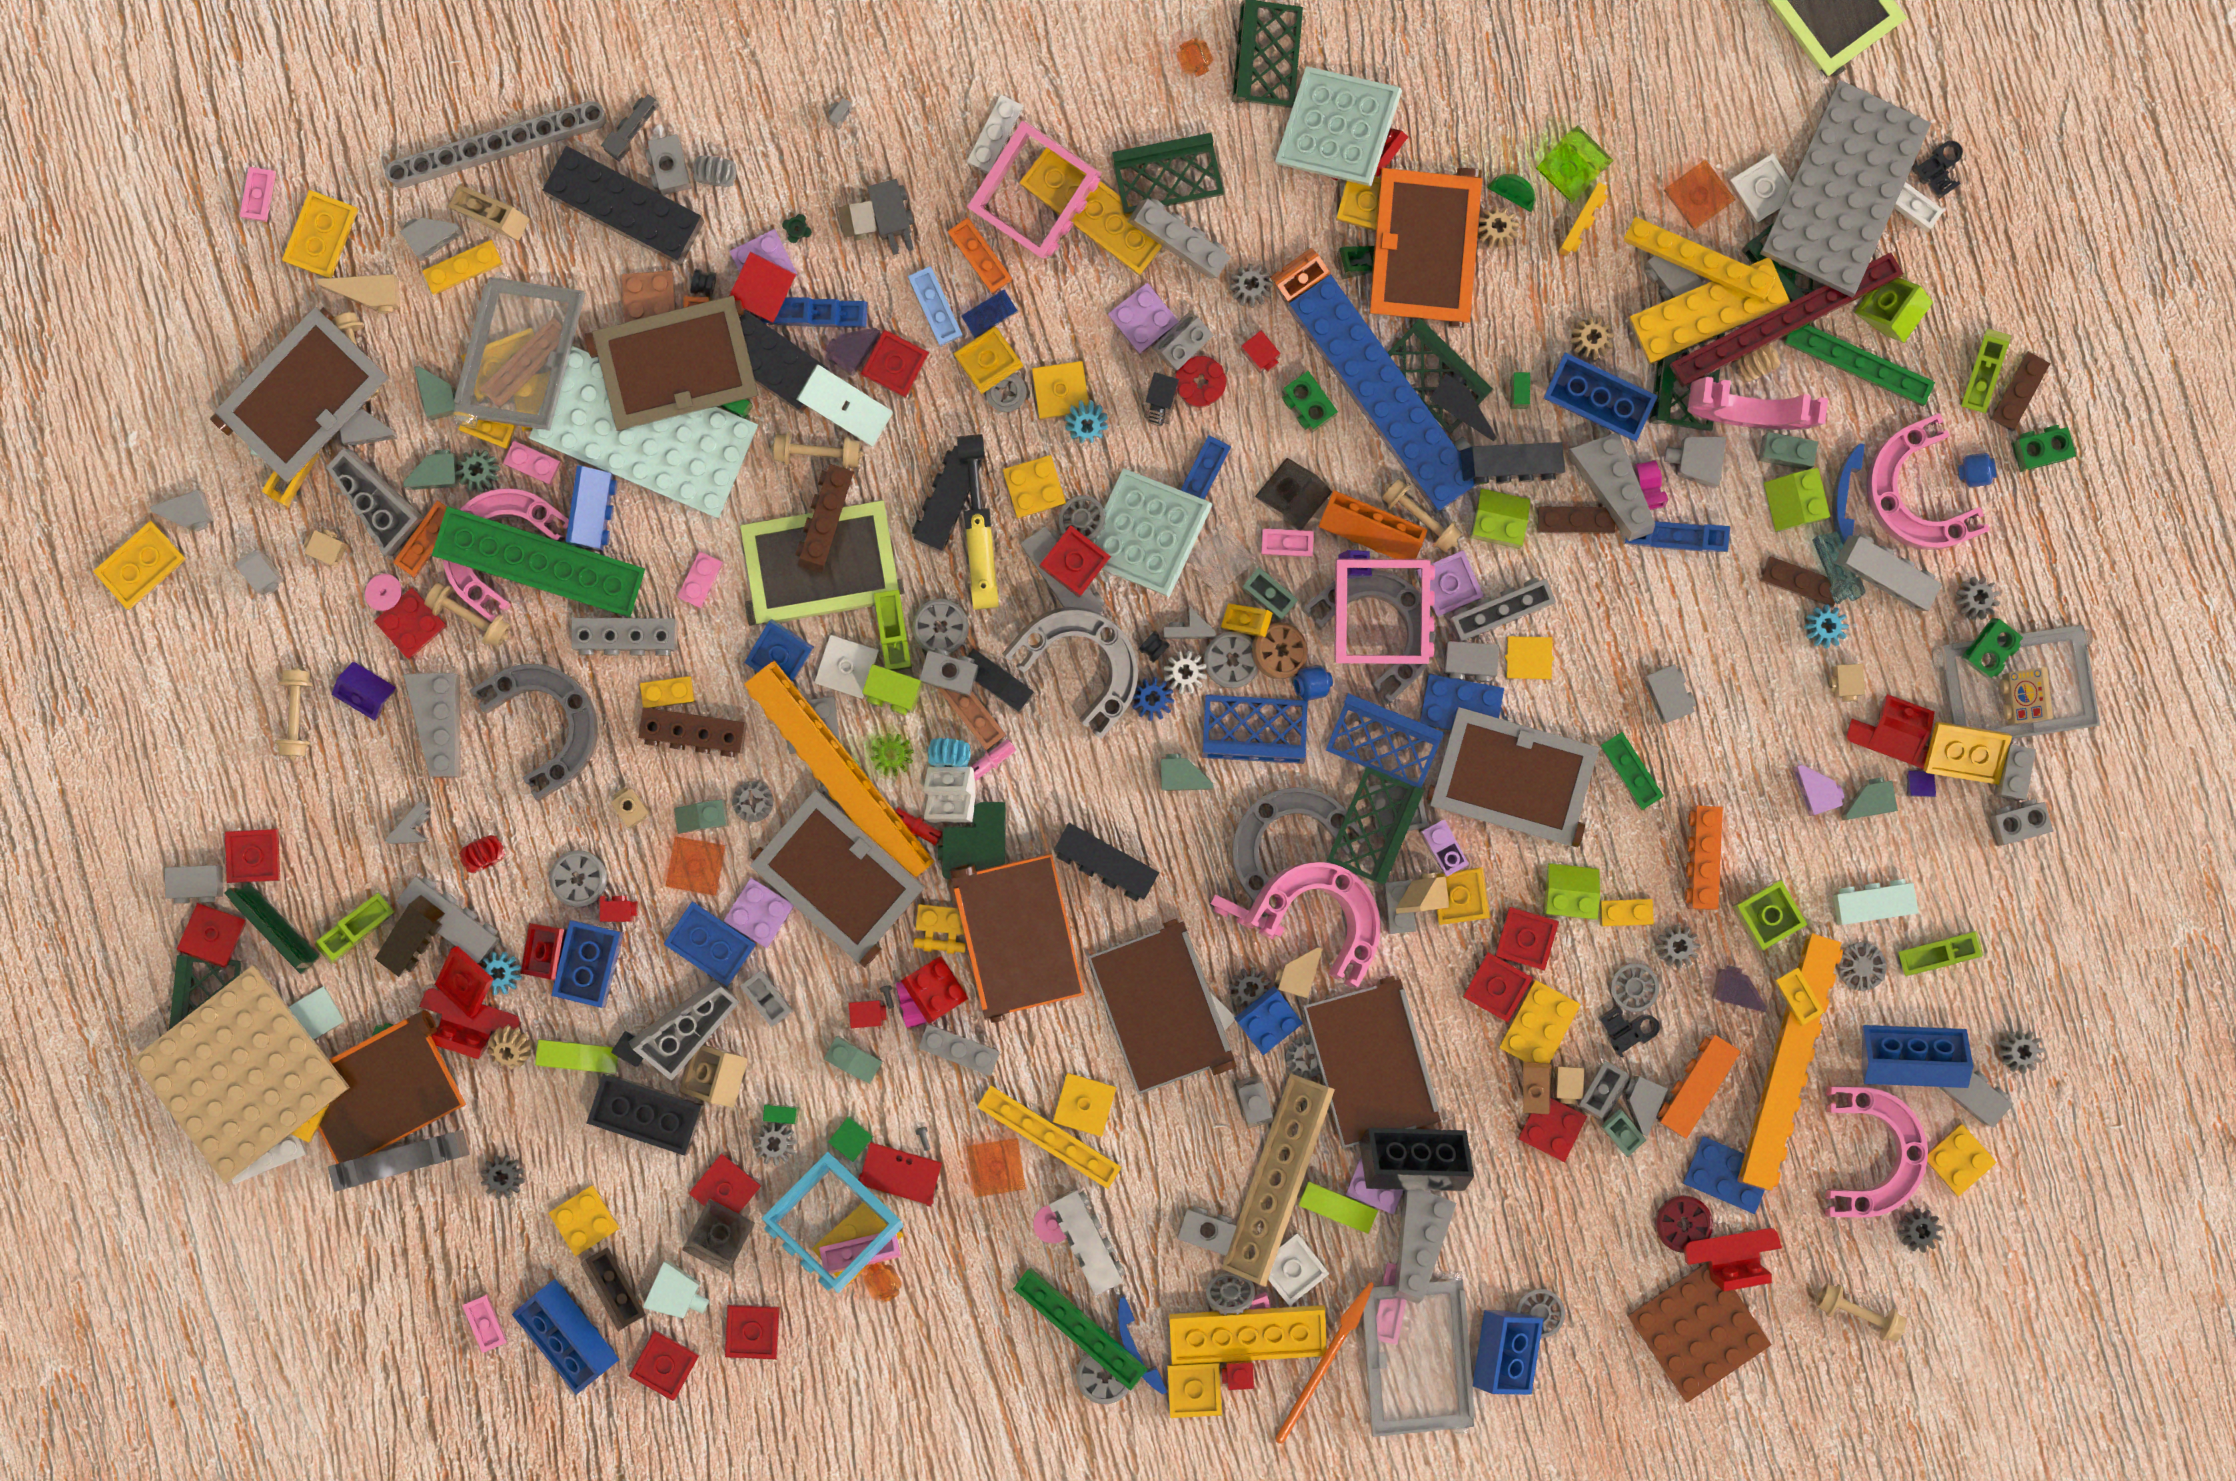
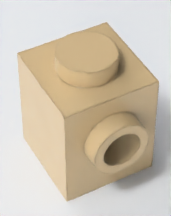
[304,529,348,568]
[1829,664,1865,702]
[610,787,652,829]
[1554,1066,1584,1104]

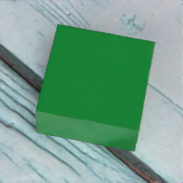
[1511,372,1530,409]
[721,399,753,419]
[763,1104,799,1124]
[828,1116,874,1162]

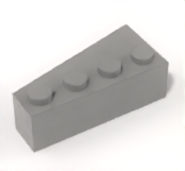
[1568,433,1655,541]
[326,449,424,557]
[403,673,461,778]
[628,979,739,1081]
[1049,1188,1125,1296]
[1394,1190,1457,1304]

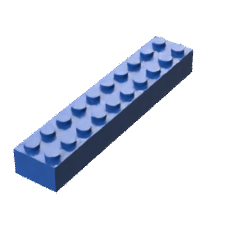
[1288,274,1477,514]

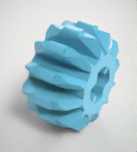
[1065,400,1108,444]
[1804,605,1849,649]
[927,738,971,767]
[481,952,522,995]

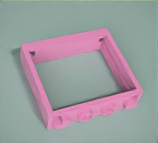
[967,121,1102,259]
[1334,558,1435,664]

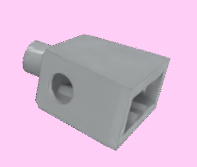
[1664,437,1727,488]
[1235,1075,1273,1129]

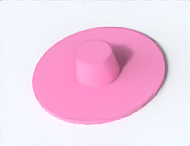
[365,574,402,611]
[1033,1205,1067,1243]

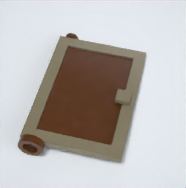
[585,295,759,431]

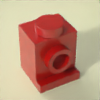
[600,896,638,922]

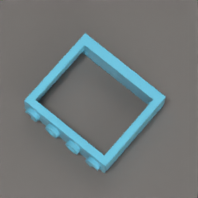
[762,1152,904,1294]

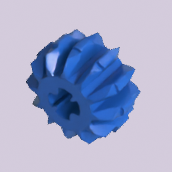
[1132,677,1175,721]

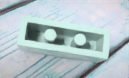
[1832,879,1919,925]

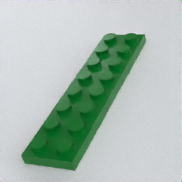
[431,506,645,618]

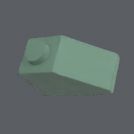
[414,366,457,420]
[403,450,459,490]
[1161,754,1213,791]
[1841,777,1898,821]
[674,799,729,834]
[823,1036,883,1084]

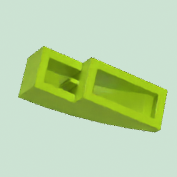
[874,589,912,671]
[315,892,394,965]
[1898,930,1984,977]
[535,1039,618,1073]
[1298,1180,1378,1234]

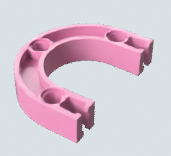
[1688,377,1828,430]
[1867,413,1990,550]
[443,489,569,622]
[1243,862,1380,987]
[1825,1086,1928,1217]

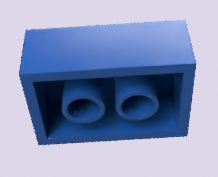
[551,920,624,1008]

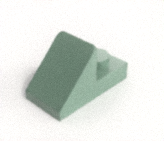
[1600,1109,1646,1157]

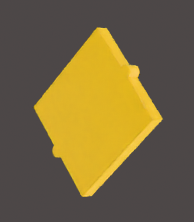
[1504,636,1555,680]

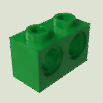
[1282,371,1338,433]
[2013,425,2076,472]
[1961,617,2023,678]

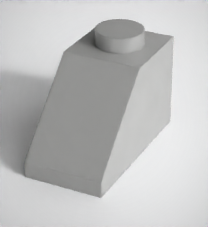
[400,217,463,261]
[340,408,397,447]
[150,490,214,532]
[234,550,284,595]
[1625,1076,1668,1136]

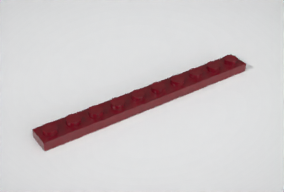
[1670,252,1904,388]

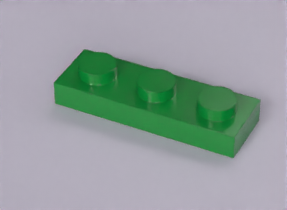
[1600,732,1664,811]

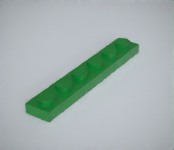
[1784,325,1935,406]
[1013,1268,1148,1391]

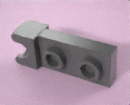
[601,94,659,162]

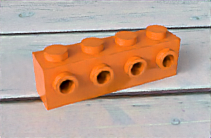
[1318,490,1428,559]
[1685,805,1723,910]
[1657,1034,1741,1139]

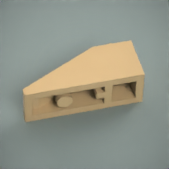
[448,184,530,241]
[317,274,400,314]
[1396,873,1449,914]

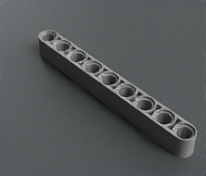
[385,101,607,188]

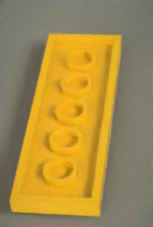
[1019,147,1163,276]
[1629,258,1790,365]
[1169,1305,1327,1365]

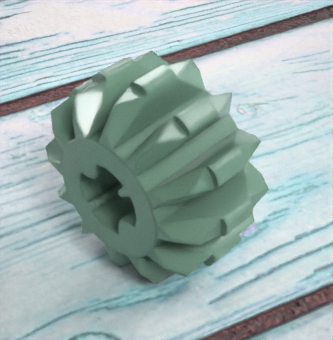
[456,449,500,493]

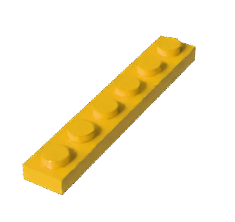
[1624,216,1775,303]
[977,1085,1122,1189]

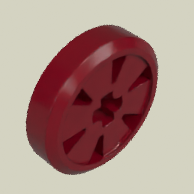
[1655,1195,1713,1253]

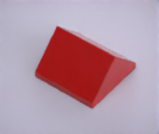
[520,923,568,980]

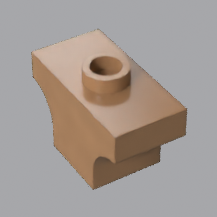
[1523,1062,1552,1114]

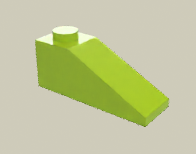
[1961,328,2012,414]

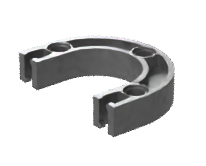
[1302,570,1435,704]
[1002,607,1138,739]
[470,664,598,801]
[1232,787,1365,916]
[328,1130,470,1192]

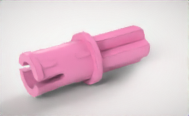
[968,740,1016,781]

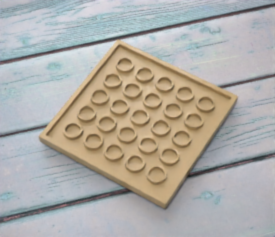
[130,965,350,1184]

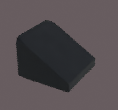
[611,1031,644,1067]

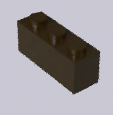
[374,895,445,977]
[581,1247,646,1332]

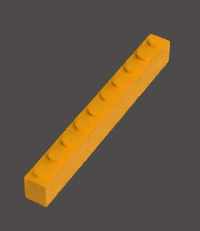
[744,661,935,878]
[1737,933,1843,1191]

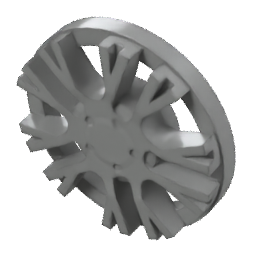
[1059,495,1106,540]
[1838,943,1887,991]
[1611,964,1659,1012]
[1206,1272,1255,1315]
[1516,1289,1565,1338]

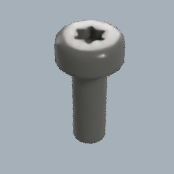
[880,985,894,1009]
[915,1127,930,1151]

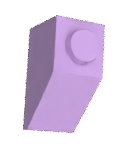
[1793,765,1844,816]

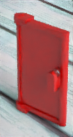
[858,1142,942,1207]

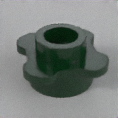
[782,214,812,243]

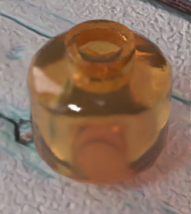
[1176,37,1214,77]
[864,1262,902,1303]

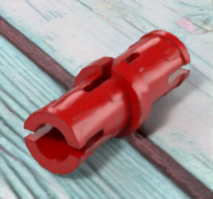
[895,807,943,846]

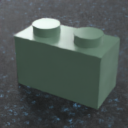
[1758,432,1819,470]
[1241,567,1298,622]

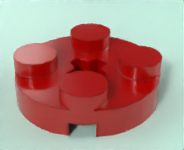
[1176,356,1226,408]

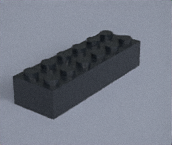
[542,146,705,266]

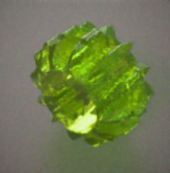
[871,733,914,777]

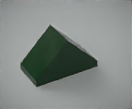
[1337,246,1375,279]

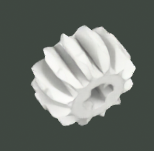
[1164,651,1207,694]

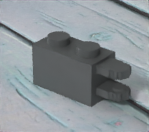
[867,179,914,255]

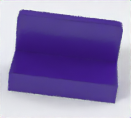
[331,662,396,721]

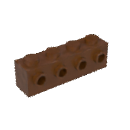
[795,464,854,574]
[638,707,747,758]

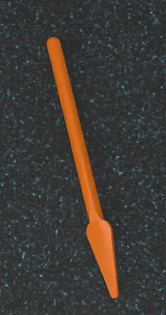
[1275,1282,1374,1444]

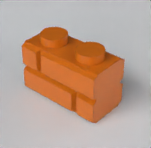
[1270,248,1330,303]

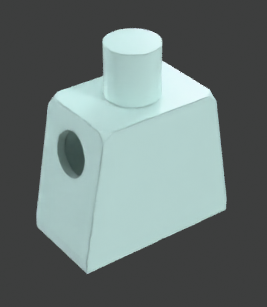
[643,1260,710,1318]

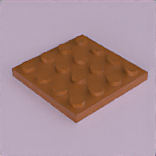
[1627,1262,1772,1403]

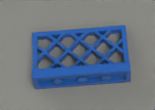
[1326,693,1445,788]
[1202,695,1308,764]

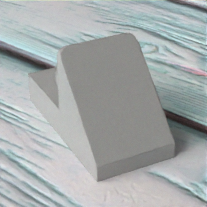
[1164,606,1215,639]
[385,801,431,844]

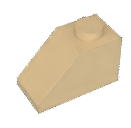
[1274,947,1322,998]

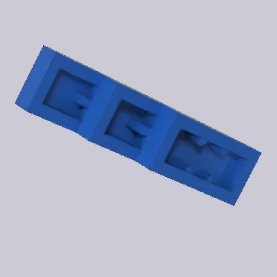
[760,297,868,328]

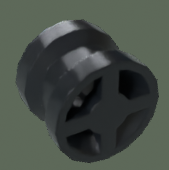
[690,268,716,298]
[1138,631,1170,663]

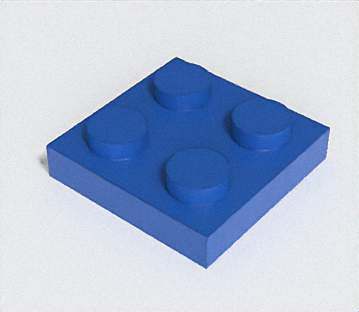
[744,619,814,683]
[1234,986,1303,1055]

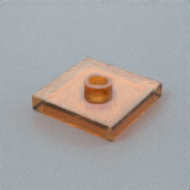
[1663,159,1736,231]
[665,836,726,896]
[967,1138,1026,1197]

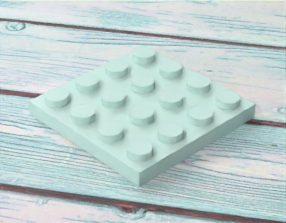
[1275,66,1402,186]
[1091,468,1213,597]

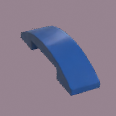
[1832,443,1865,547]
[1625,521,1730,552]
[1118,1295,1167,1394]

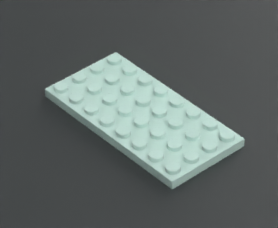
[529,346,758,519]

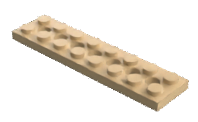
[1221,1073,1335,1286]

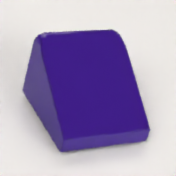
[1338,550,1372,579]
[1907,771,1936,798]

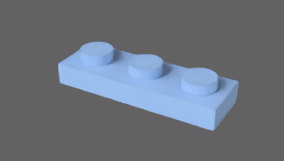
[908,266,963,347]

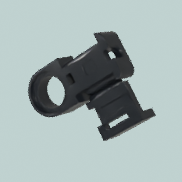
[1912,141,1963,199]
[1598,1006,1660,1057]

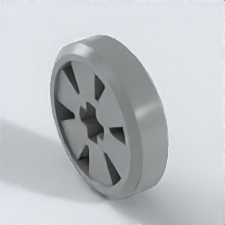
[912,599,969,654]
[1204,632,1259,688]
[549,850,607,907]
[1076,1353,1129,1404]

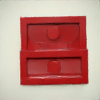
[729,251,796,323]

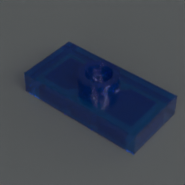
[961,290,1018,339]

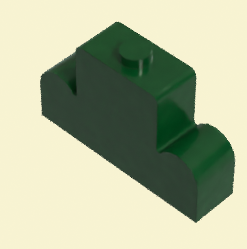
[938,802,1006,879]

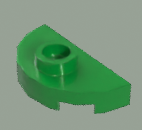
[1487,174,1536,212]

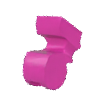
[1634,460,1668,510]
[896,981,927,1029]

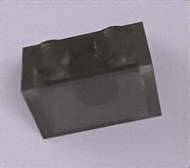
[1255,458,1332,531]
[682,1199,755,1274]

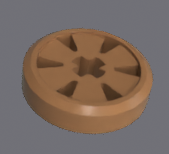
[1252,622,1308,680]

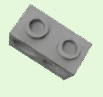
[1152,313,1214,370]
[1989,799,2053,846]
[740,970,794,1027]

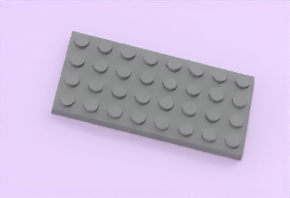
[1760,80,1931,298]

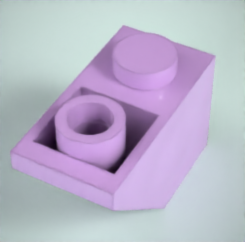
[1419,819,1469,877]

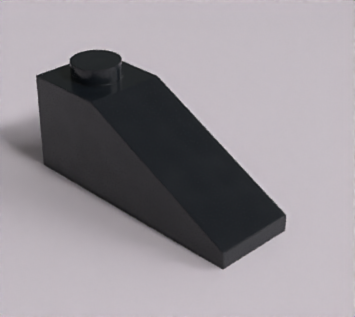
[1430,373,1497,442]
[967,648,1035,714]

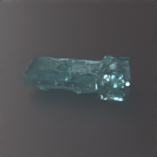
[1812,532,1866,604]

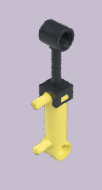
[957,434,999,610]

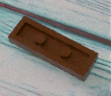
[1990,351,2051,431]
[1538,507,1615,534]
[1760,556,1842,607]

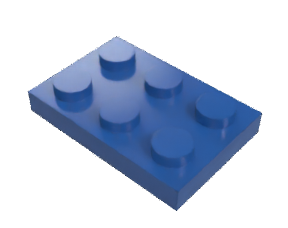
[1420,674,1504,731]
[664,901,757,987]
[1682,1136,1765,1214]

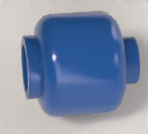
[1958,453,1997,488]
[1293,665,1333,701]

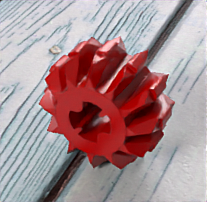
[459,835,506,873]

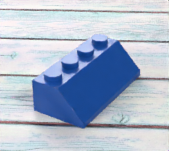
[1543,352,1658,442]
[1861,1025,1974,1088]
[512,1279,620,1395]

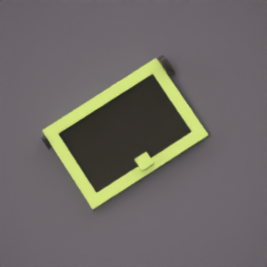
[1767,0,1907,78]
[740,500,905,626]

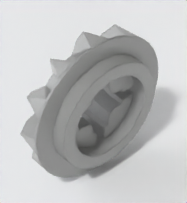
[986,373,1026,413]
[732,781,773,822]
[1286,1037,1320,1078]

